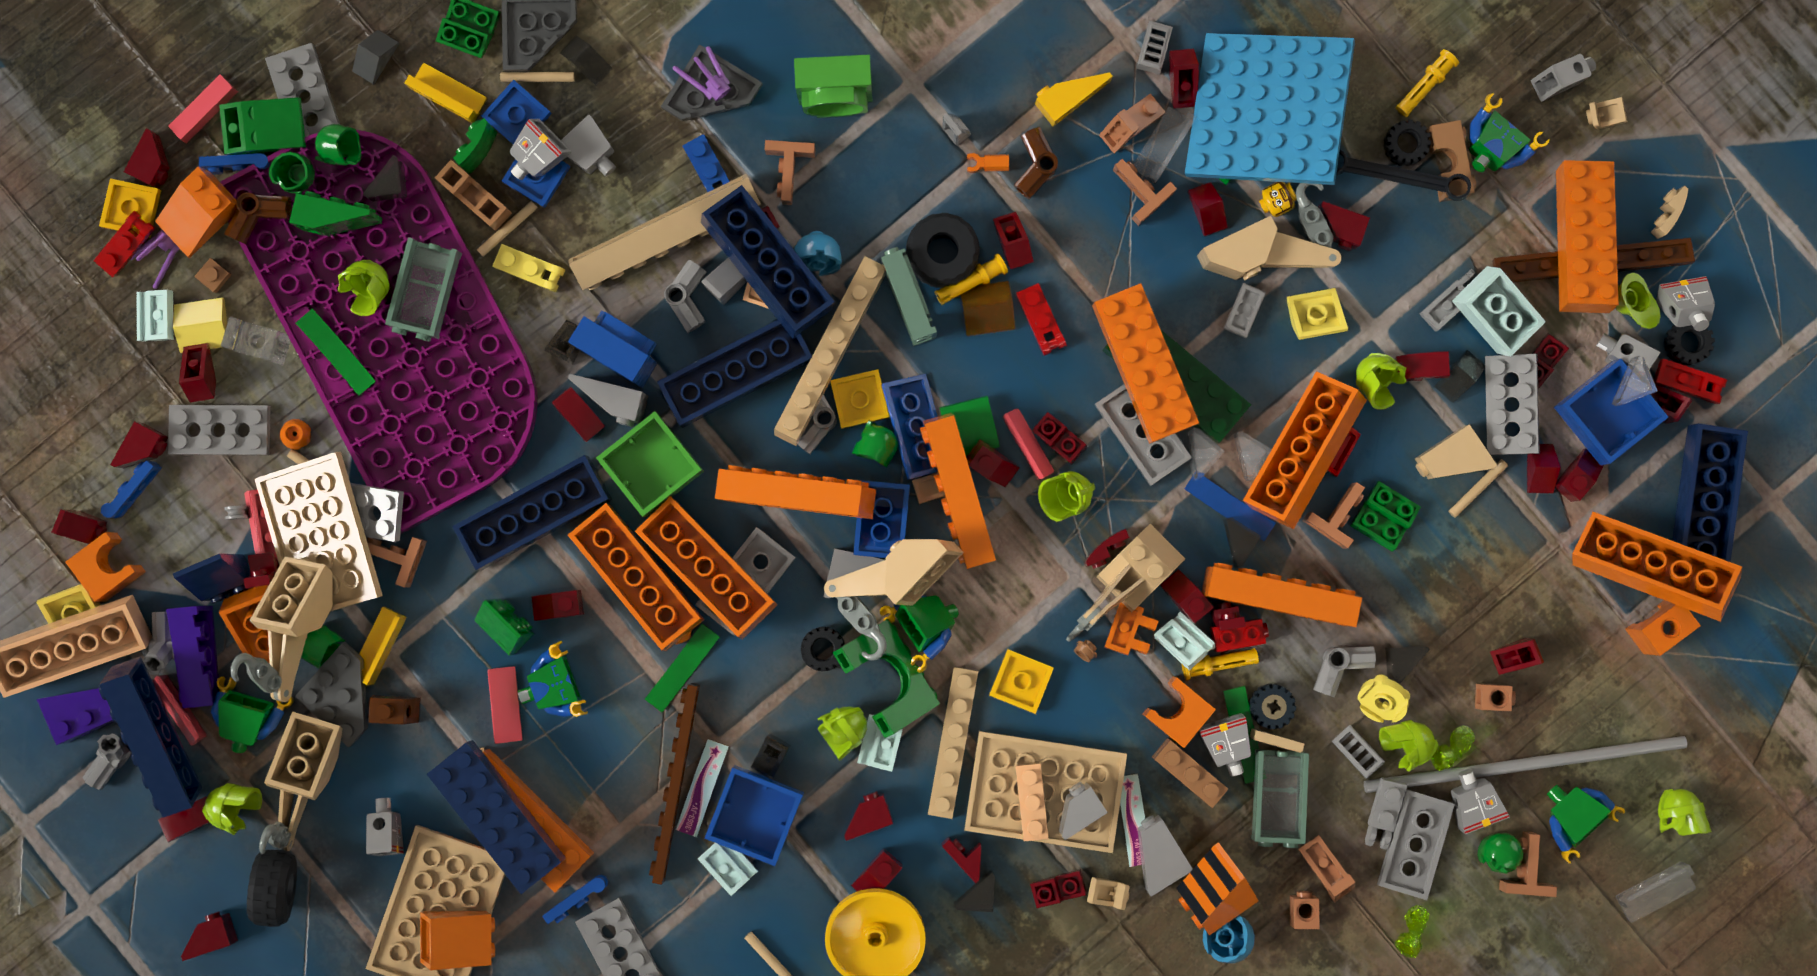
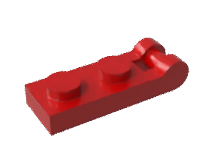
[93,211,155,278]
[1016,283,1067,356]
[1653,359,1727,404]

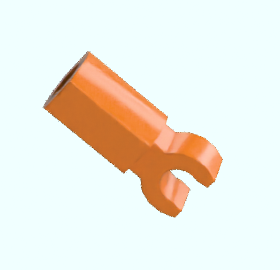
[967,153,1009,173]

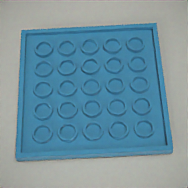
[1185,33,1355,185]

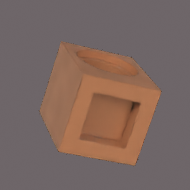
[1475,684,1516,711]
[1290,891,1320,929]

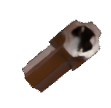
[1014,127,1058,200]
[224,193,292,244]

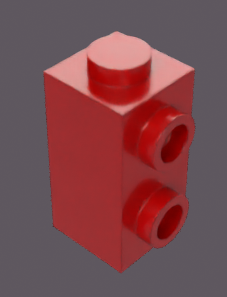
[1209,619,1269,652]

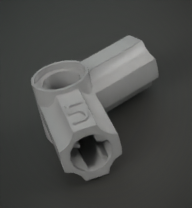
[664,260,707,333]
[797,394,837,455]
[143,612,175,675]
[1313,646,1376,697]
[82,733,132,790]

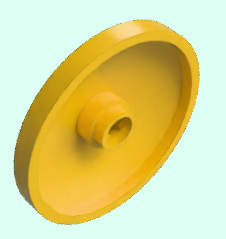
[825,888,926,976]

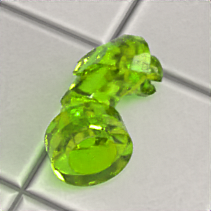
[1431,725,1475,771]
[1395,905,1429,958]

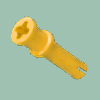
[1395,49,1459,117]
[935,253,1008,305]
[1181,648,1259,681]

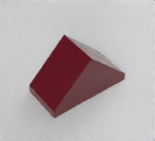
[1187,182,1228,237]
[1645,382,1692,424]
[1527,444,1561,494]
[1490,638,1544,675]

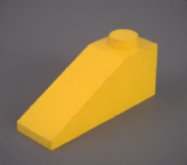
[1035,72,1113,127]

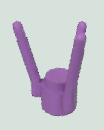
[673,46,731,101]
[130,230,180,289]

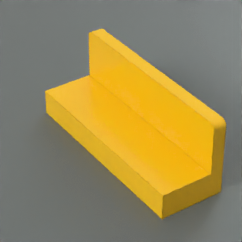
[405,63,487,123]
[359,606,407,685]

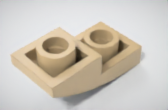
[1650,186,1688,239]

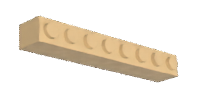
[569,174,761,290]
[774,256,886,446]

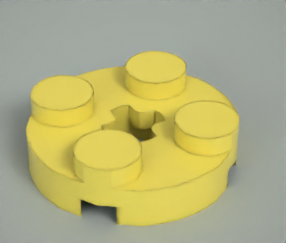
[1358,675,1410,723]

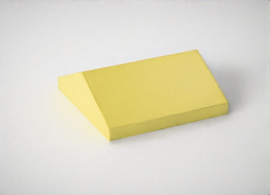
[1287,288,1348,340]
[173,298,230,353]
[36,584,101,624]

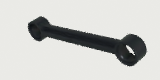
[1336,150,1471,201]

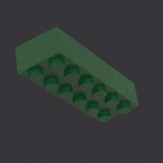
[1102,329,1252,445]

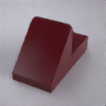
[244,552,279,588]
[941,837,981,884]

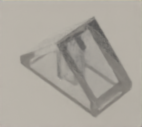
[1612,356,1658,406]
[1188,428,1225,481]
[1233,431,1272,482]

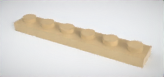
[928,667,978,819]

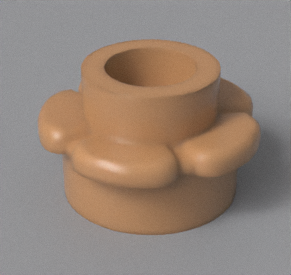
[1074,640,1097,662]

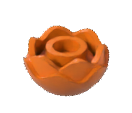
[280,419,311,450]

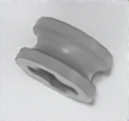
[224,505,248,520]

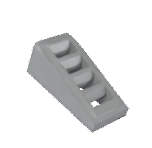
[1136,21,1173,75]
[942,113,971,146]
[1332,725,1385,779]

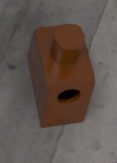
[368,695,421,725]

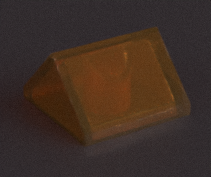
[961,281,1015,337]

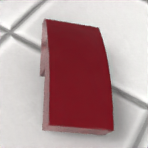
[1532,333,1569,389]
[1395,351,1450,381]
[551,387,605,442]
[1032,412,1087,465]
[1084,529,1130,569]
[1210,602,1246,631]
[158,797,210,843]
[1030,869,1087,908]

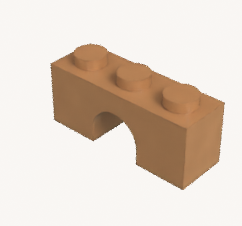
[1426,120,1476,202]
[435,160,512,231]
[1152,738,1228,808]

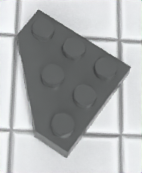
[502,0,577,72]
[661,45,763,121]
[295,642,368,747]

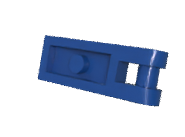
[682,134,730,192]
[199,153,270,175]
[101,460,162,518]
[542,874,609,924]

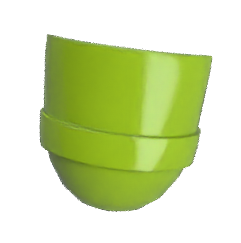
[338,260,390,316]
[1356,353,1407,410]
[1038,471,1096,522]
[817,706,867,761]
[1379,720,1438,772]
[202,783,262,835]
[1658,789,1712,836]

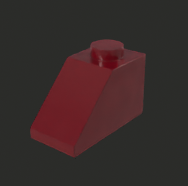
[1169,48,1199,109]
[123,128,169,189]
[1318,201,1370,251]
[993,212,1034,269]
[179,343,216,403]
[110,421,168,469]
[966,439,1020,487]
[1555,448,1604,502]
[51,509,108,544]
[1160,569,1214,623]
[531,590,584,621]
[844,791,893,841]
[851,848,902,891]
[181,911,238,961]

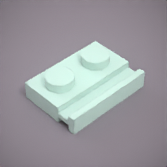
[137,290,174,342]
[1154,612,1215,670]
[857,714,903,772]
[698,843,758,896]

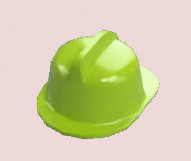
[1616,273,1661,329]

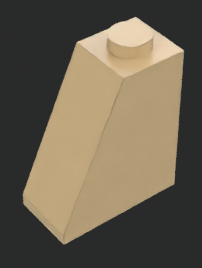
[1415,424,1497,479]

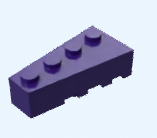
[166,606,220,708]
[37,688,114,745]

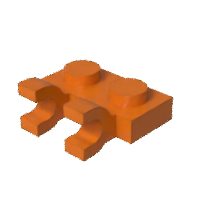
[1104,602,1158,656]

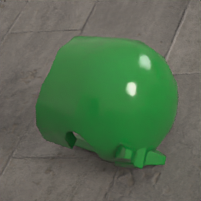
[315,124,361,165]
[269,152,315,194]
[852,420,898,468]
[301,625,346,669]
[1477,833,1523,874]

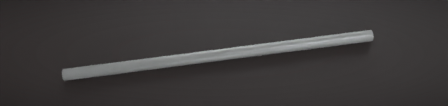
[1364,736,1687,793]

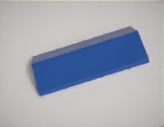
[881,374,938,480]

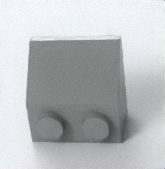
[1059,782,1108,840]

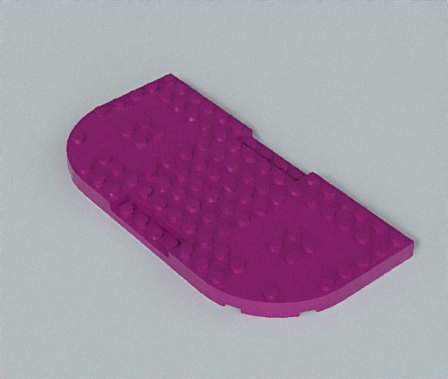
[220,130,538,534]

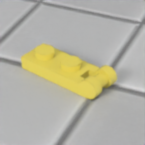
[492,244,565,292]

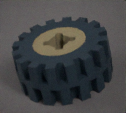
[1249,684,1296,729]

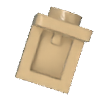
[1586,97,1628,130]
[1087,877,1130,910]

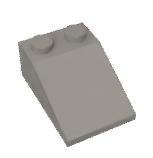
[568,374,649,427]

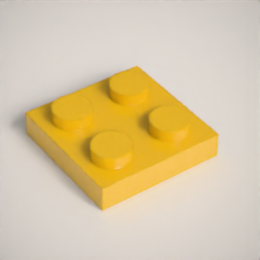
[99,178,161,238]
[830,369,890,429]
[989,649,1054,714]

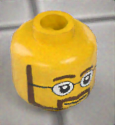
[1259,182,1297,217]

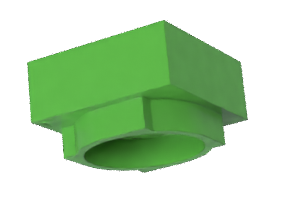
[794,55,873,118]
[596,411,704,518]

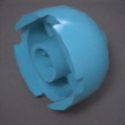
[793,231,842,276]
[1203,915,1255,963]

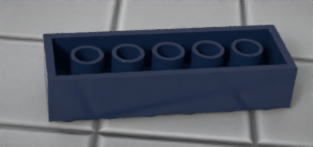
[701,185,835,339]
[657,320,812,428]
[1672,423,1748,562]
[452,455,612,570]
[99,657,202,818]
[426,740,566,894]

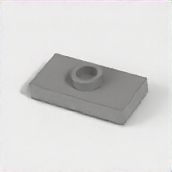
[1223,283,1266,338]

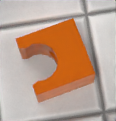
[65,532,146,602]
[1625,600,1701,656]
[1142,676,1216,748]

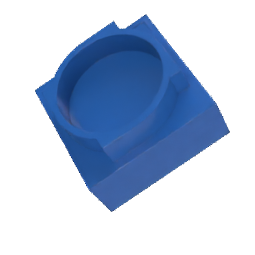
[568,310,658,388]
[1554,358,1668,465]
[704,765,804,866]

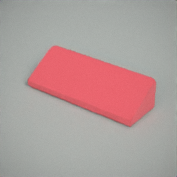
[168,74,238,144]
[1002,409,1054,481]
[244,489,278,562]
[488,666,523,744]
[153,675,207,746]

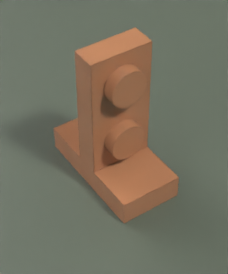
[1099,93,1166,154]
[765,140,816,205]
[1113,159,1177,226]
[1303,482,1365,549]
[367,537,427,587]
[1499,831,1557,897]
[1298,835,1356,903]

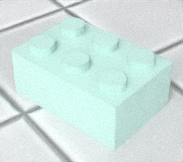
[1452,266,1546,357]

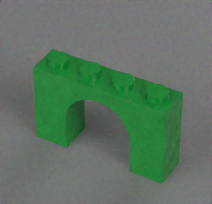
[833,619,940,738]

